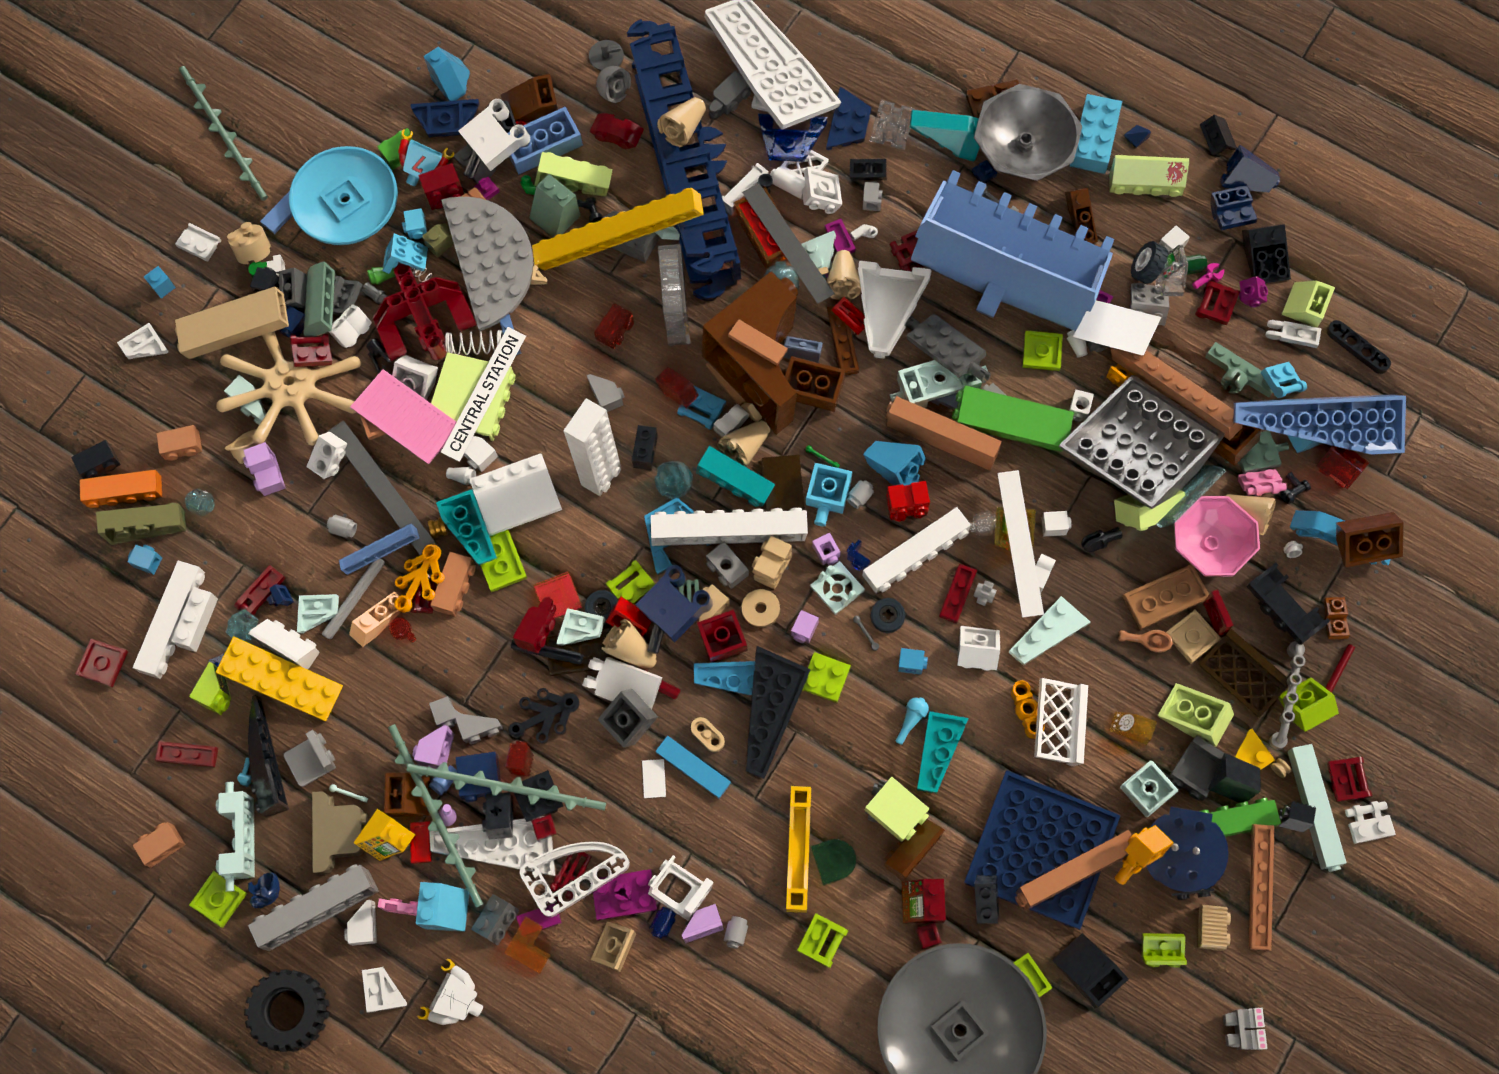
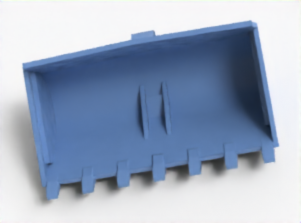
[911,170,1114,331]

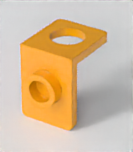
[1107,364,1134,387]

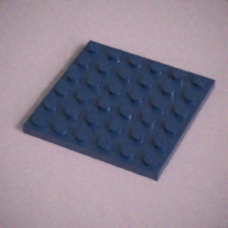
[964,770,1121,930]

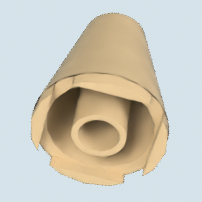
[657,97,706,147]
[1226,494,1276,536]
[602,619,657,670]

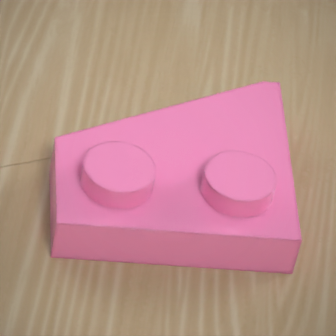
[378,898,418,916]

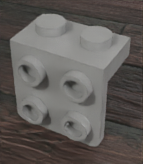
[1130,283,1169,326]
[284,730,336,787]

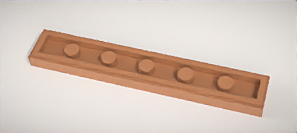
[1249,824,1274,951]

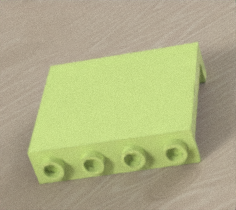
[431,352,516,441]

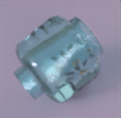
[185,489,215,516]

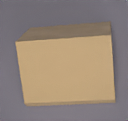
[591,921,636,972]

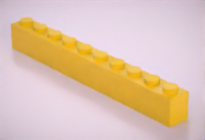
[532,188,704,271]

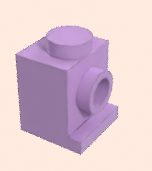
[812,533,840,566]

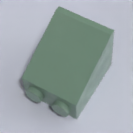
[529,174,580,238]

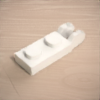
[1265,320,1321,348]

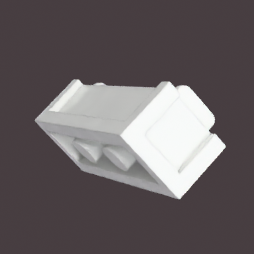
[722,163,768,216]

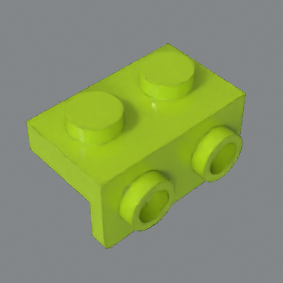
[1141,933,1187,967]

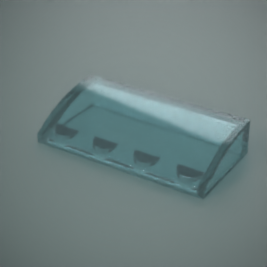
[1157,465,1226,528]

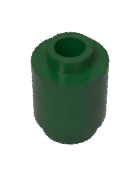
[1178,254,1208,275]

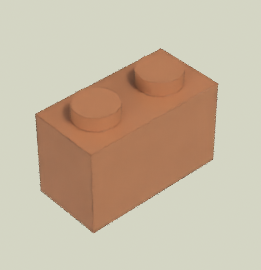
[156,425,202,461]
[133,822,186,868]

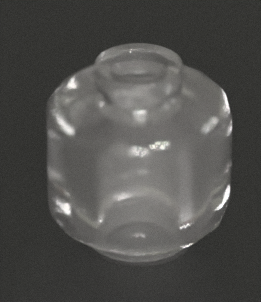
[969,510,999,537]

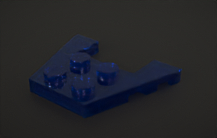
[758,113,827,162]

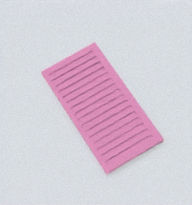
[350,369,457,464]

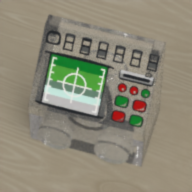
[1156,245,1188,296]

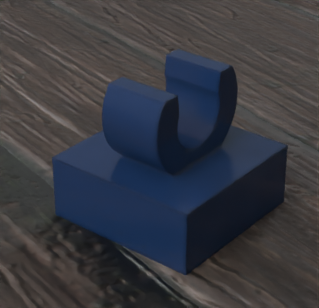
[972,160,997,184]
[267,584,294,606]

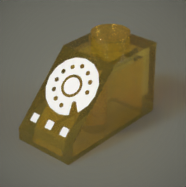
[1109,712,1157,745]

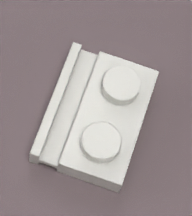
[175,223,221,262]

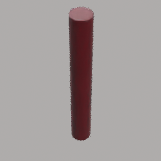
[1325,644,1355,693]

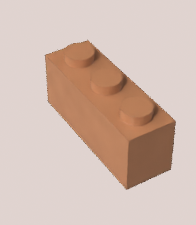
[431,552,476,617]

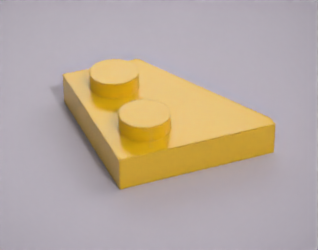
[1235,729,1275,770]

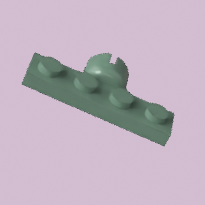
[1205,342,1273,397]

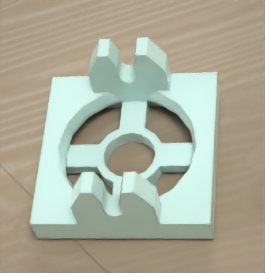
[810,561,865,615]

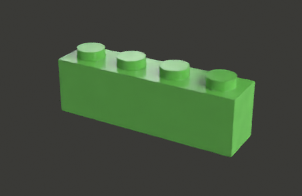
[1199,798,1281,837]

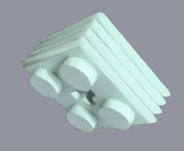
[1120,760,1178,817]

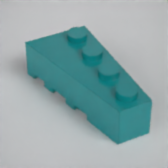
[696,446,775,507]

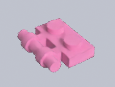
[1238,469,1287,497]

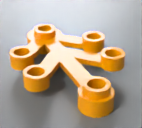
[394,544,445,612]

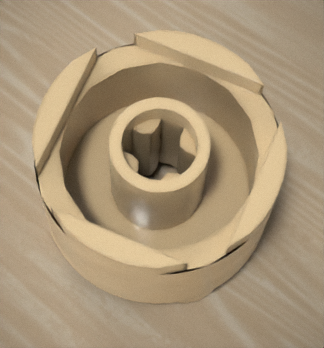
[227,222,271,264]

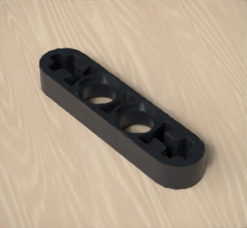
[1327,320,1391,374]

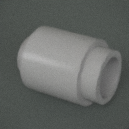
[846,480,874,509]
[327,515,357,538]
[724,916,748,949]

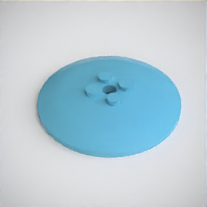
[289,146,398,245]

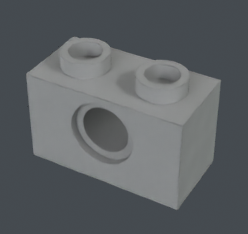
[706,542,749,589]

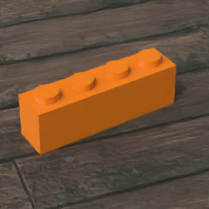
[80,470,162,508]

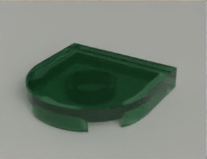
[811,839,856,886]

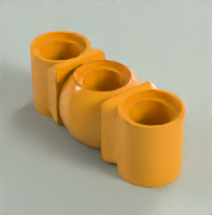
[1011,680,1045,739]

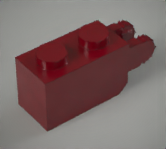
[513,597,557,653]

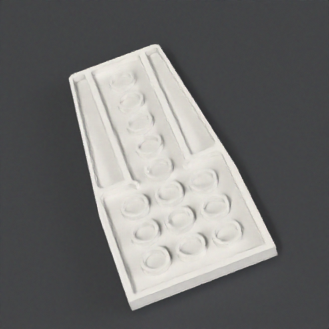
[704,0,841,129]

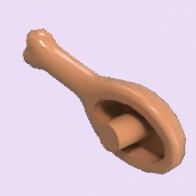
[1118,630,1173,652]

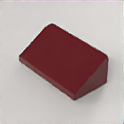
[410,575,437,614]

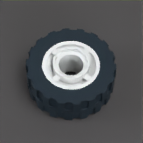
[1131,241,1168,284]

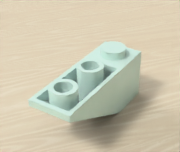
[224,375,266,425]

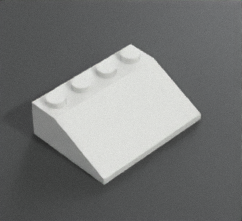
[469,453,562,536]

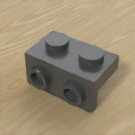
[471,894,519,945]

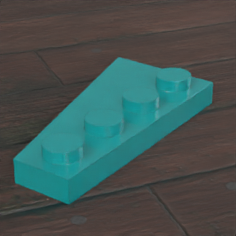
[917,711,969,794]

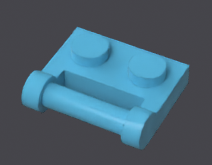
[1260,362,1307,398]

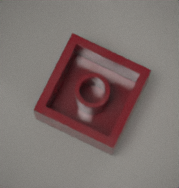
[418,163,464,210]

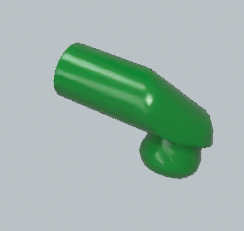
[520,175,536,195]

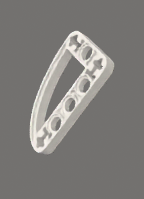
[520,842,630,917]

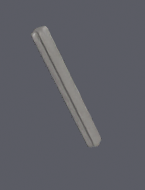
[322,558,385,639]

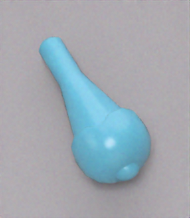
[895,697,929,745]

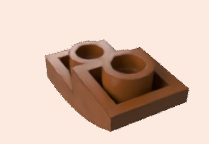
[1324,597,1350,639]

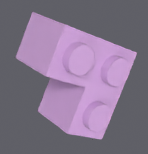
[243,442,286,496]

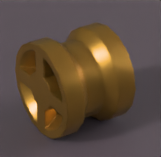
[428,517,448,539]

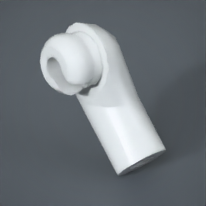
[850,224,878,241]

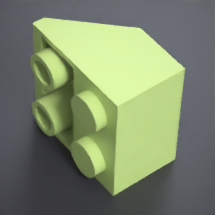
[1282,281,1335,328]

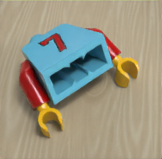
[398,129,454,186]

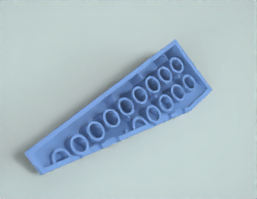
[1233,395,1406,454]

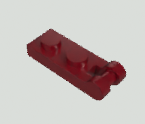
[234,565,285,619]

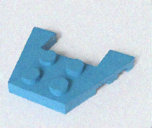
[644,497,710,575]

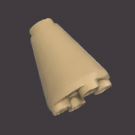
[826,250,862,302]
[717,420,770,467]

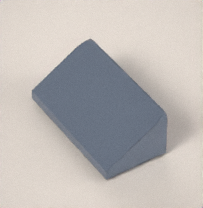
[783,336,823,363]

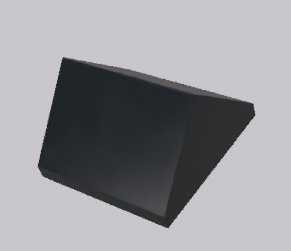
[1208,753,1261,803]

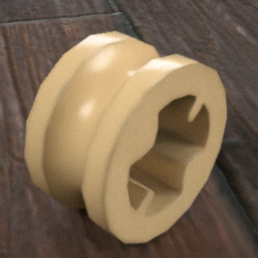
[1271,758,1291,778]

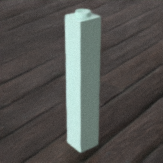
[1288,744,1346,872]

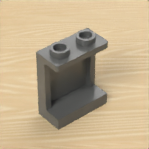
[1168,735,1224,801]

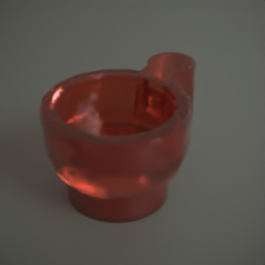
[389,618,416,642]

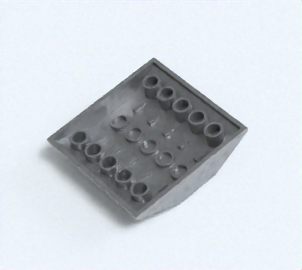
[1059,375,1225,509]

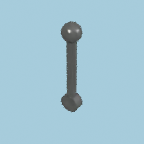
[853,616,879,651]

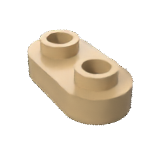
[691,717,725,752]

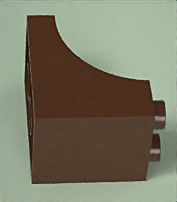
[702,271,798,435]

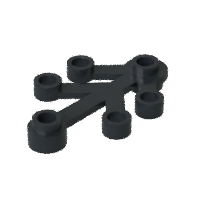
[508,688,580,744]

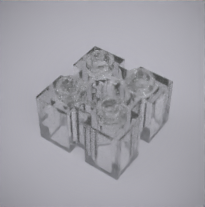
[870,100,915,150]

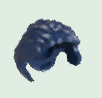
[248,872,280,908]

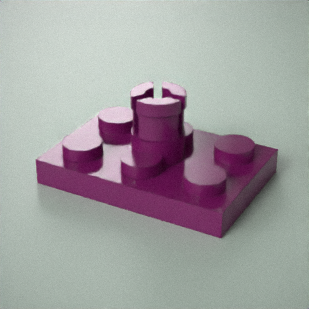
[593,869,657,921]

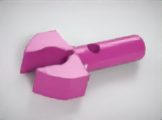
[1192,263,1224,289]

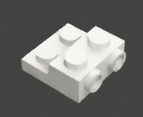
[802,167,842,214]

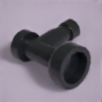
[758,174,773,197]
[577,197,603,223]
[1280,472,1311,504]

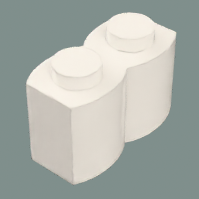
[329,305,372,348]

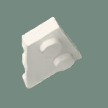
[362,967,407,1013]

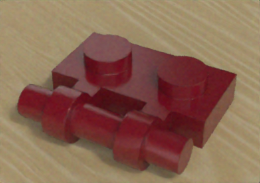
[889,230,925,272]

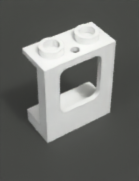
[648,856,713,921]

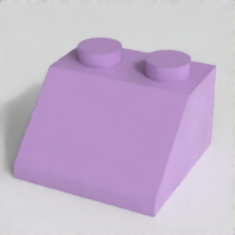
[413,725,455,769]

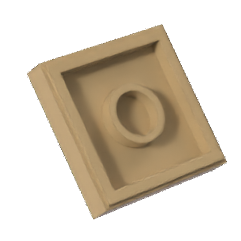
[1166,609,1221,664]

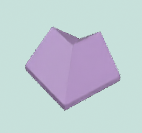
[682,904,724,943]

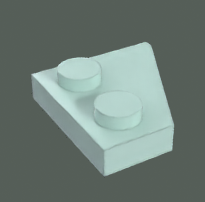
[802,231,836,271]
[297,594,339,634]
[556,608,605,646]

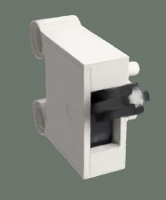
[459,99,530,179]

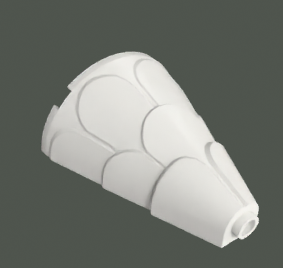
[858,261,932,359]

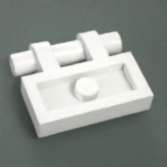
[1345,801,1396,844]

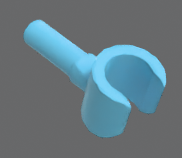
[237,758,252,787]

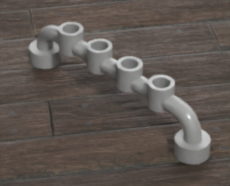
[1269,641,1305,750]

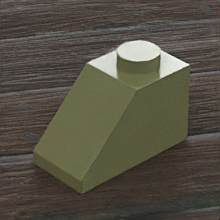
[422,223,454,258]

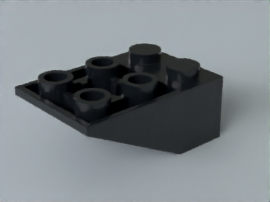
[1242,224,1291,284]
[1052,933,1129,1009]

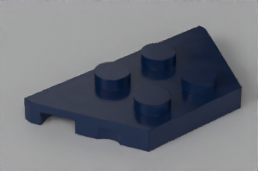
[826,87,871,150]
[411,99,480,138]

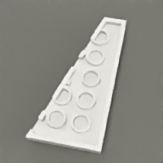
[429,816,556,876]

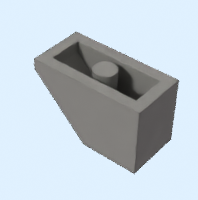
[587,374,625,412]

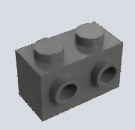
[279,268,307,311]

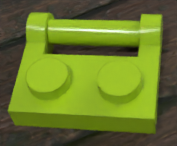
[605,560,655,605]
[797,913,848,968]

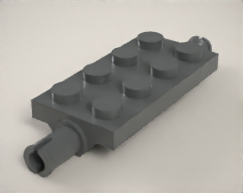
[905,313,991,383]

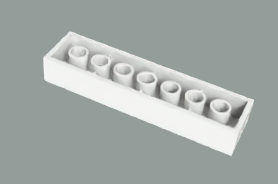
[564,398,621,496]
[651,508,808,546]

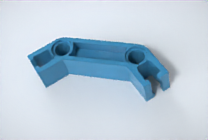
[1290,510,1391,565]

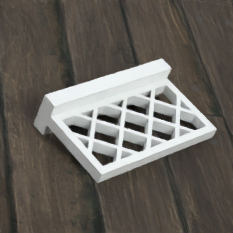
[1034,678,1088,766]

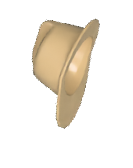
[225,429,256,464]

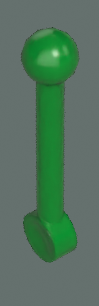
[805,445,840,468]

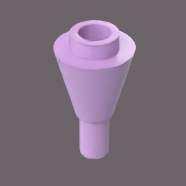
[438,804,457,826]

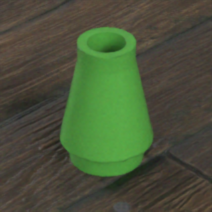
[367,267,395,285]

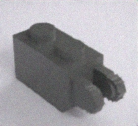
[709,70,751,119]

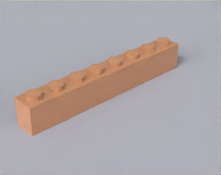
[1111,347,1242,441]

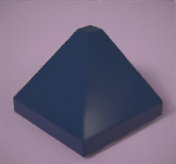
[1124,125,1151,148]

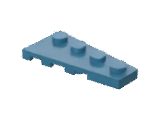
[694,661,755,696]

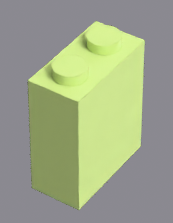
[865,777,929,842]

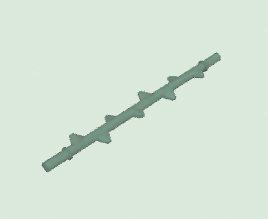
[179,66,268,201]
[388,724,483,908]
[407,762,606,811]

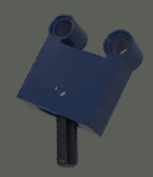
[636,565,713,654]

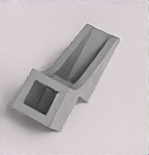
[429,696,503,744]

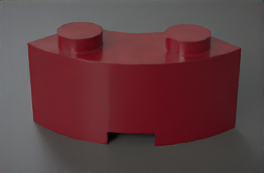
[589,113,644,150]

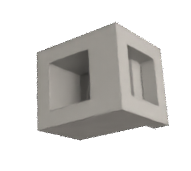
[863,181,882,211]

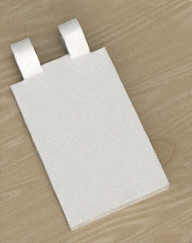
[582,657,662,709]

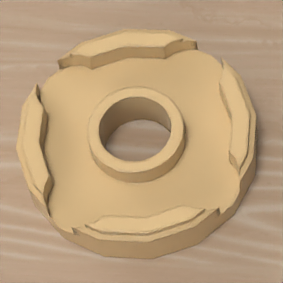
[741,589,780,628]

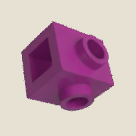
[1239,276,1268,308]

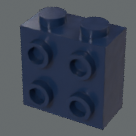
[456,752,502,802]

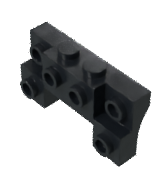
[1246,563,1330,645]

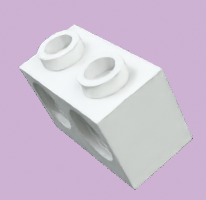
[307,432,347,479]

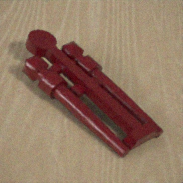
[550,852,592,904]

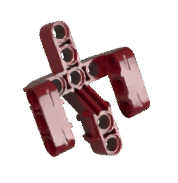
[373,264,477,361]

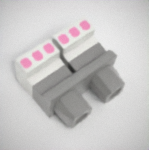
[1223,1008,1267,1050]

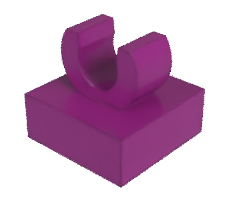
[474,177,499,200]

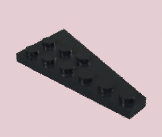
[745,646,811,779]

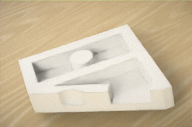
[117,323,168,359]

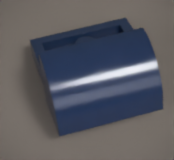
[1210,185,1257,230]

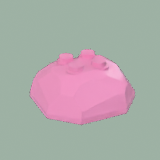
[1174,496,1260,577]

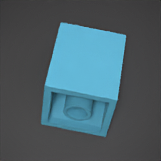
[416,882,469,932]

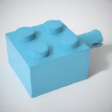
[806,463,852,527]

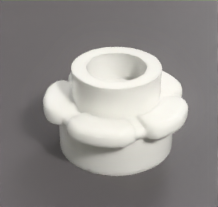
[1283,541,1303,558]

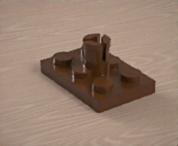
[966,79,1019,118]

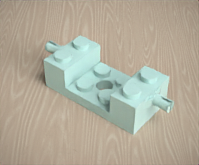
[890,360,988,408]
[216,782,255,892]

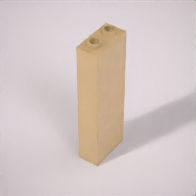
[175,287,289,359]

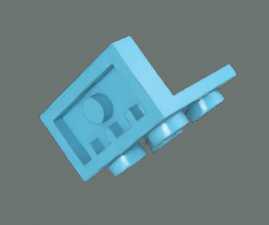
[382,233,428,274]

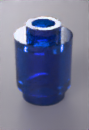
[649,907,676,939]

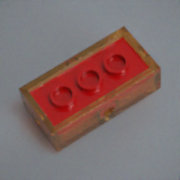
[733,187,788,270]

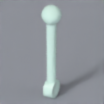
[329,785,368,803]

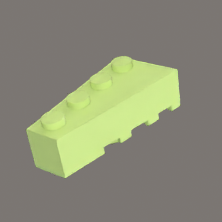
[534,152,613,196]

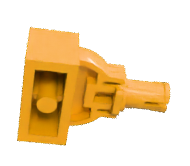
[1115,825,1174,885]

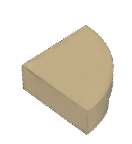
[741,403,762,422]

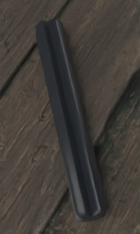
[511,639,584,665]

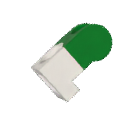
[248,255,285,278]

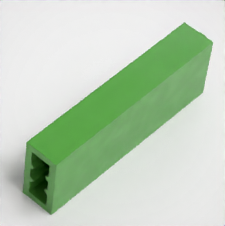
[952,385,1074,452]

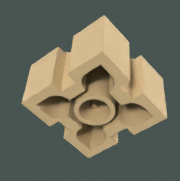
[752,536,792,590]

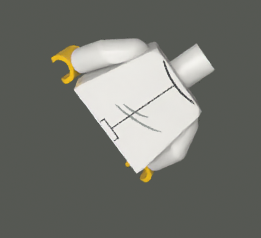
[418,959,483,1025]

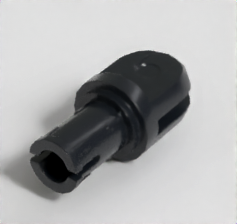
[1081,527,1123,552]

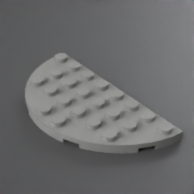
[442,197,534,331]

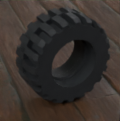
[244,969,329,1052]

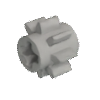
[974,580,997,606]

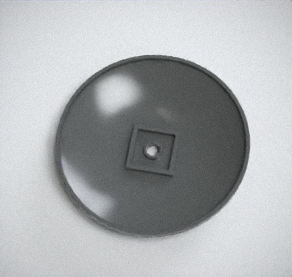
[877,943,1047,1074]

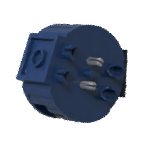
[1146,807,1228,900]

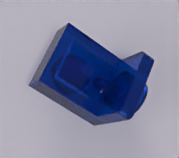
[846,539,871,571]

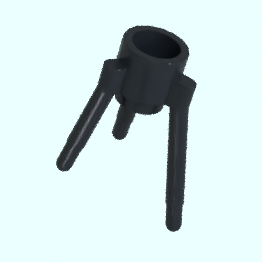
[366,338,401,374]

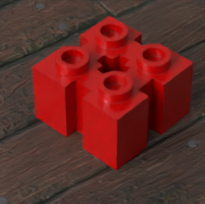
[886,481,930,522]

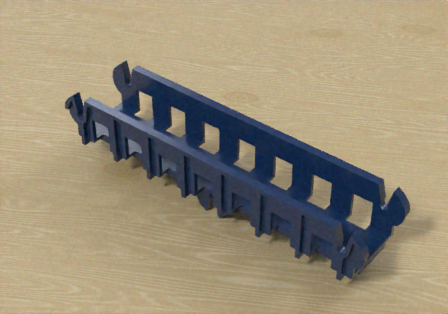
[627,19,741,301]

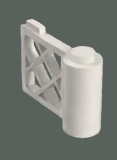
[770,143,829,200]

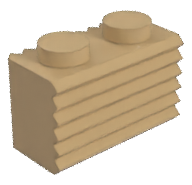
[1198,905,1231,951]

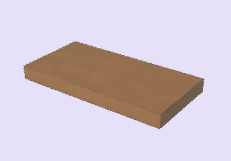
[1122,564,1209,630]

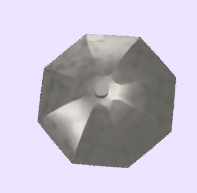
[974,84,1082,181]

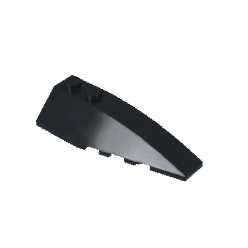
[248,695,289,817]

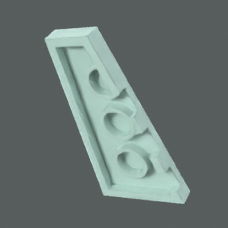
[1009,596,1090,666]

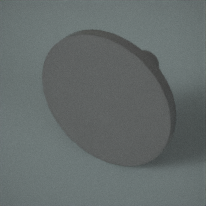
[589,40,624,71]

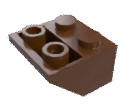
[384,773,430,817]

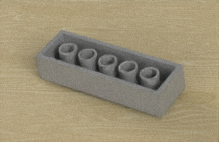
[248,864,379,951]

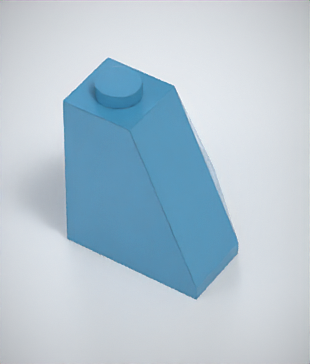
[424,47,470,101]
[863,441,926,486]

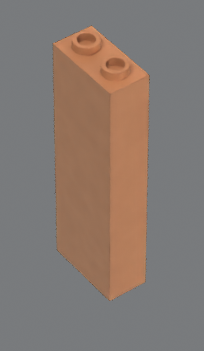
[885,396,1002,471]
[1015,830,1132,911]

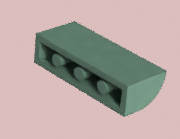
[304,261,335,337]

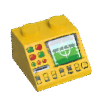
[354,809,415,861]

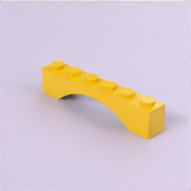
[786,786,811,913]

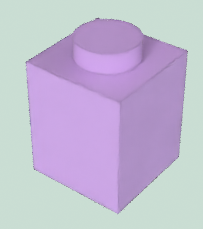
[791,610,819,643]

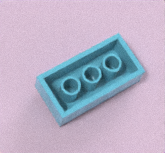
[1070,94,1122,174]

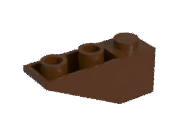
[1065,188,1098,243]

